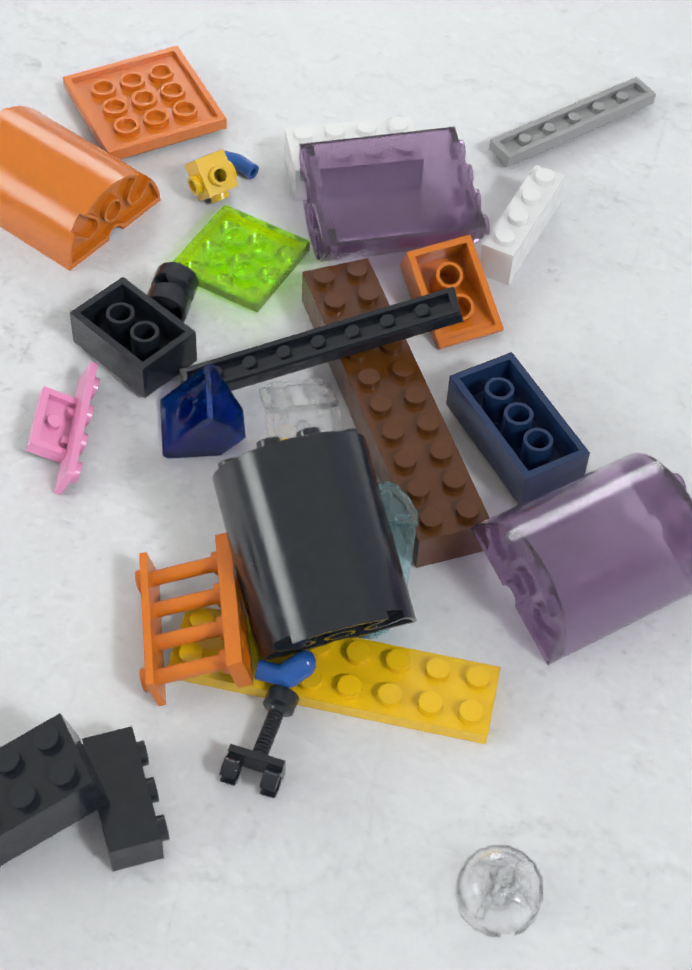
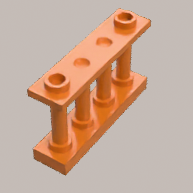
[135,533,254,706]

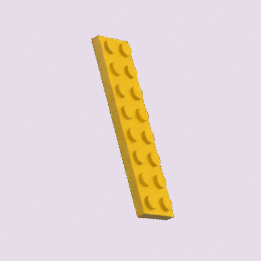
[167,607,501,745]

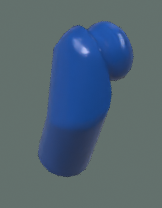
[218,150,259,179]
[255,650,316,688]

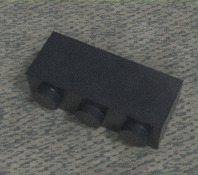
[82,726,170,872]

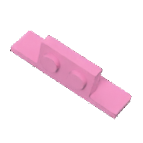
[26,361,100,495]

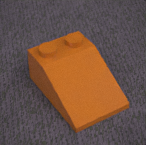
[399,235,504,350]

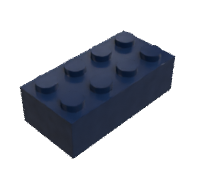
[446,352,590,507]

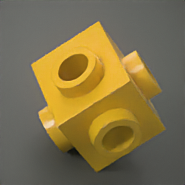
[184,149,238,203]

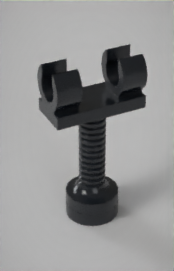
[219,685,299,799]

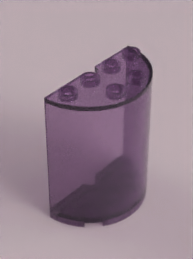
[299,126,490,262]
[471,453,692,665]

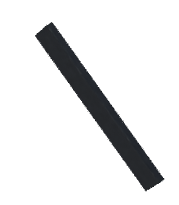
[180,286,464,404]

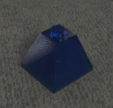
[160,363,246,459]

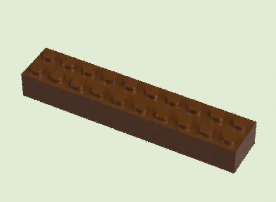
[302,258,492,568]

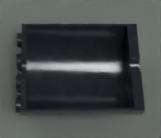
[212,427,417,661]

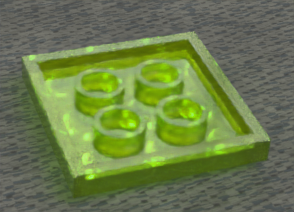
[173,204,310,313]

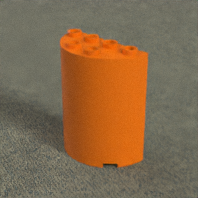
[0,106,161,271]

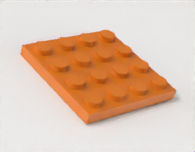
[63,45,227,160]

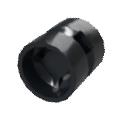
[147,262,199,322]

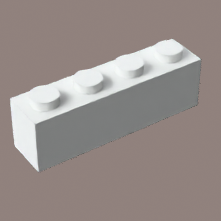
[480,164,565,285]

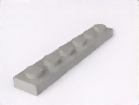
[489,77,656,167]

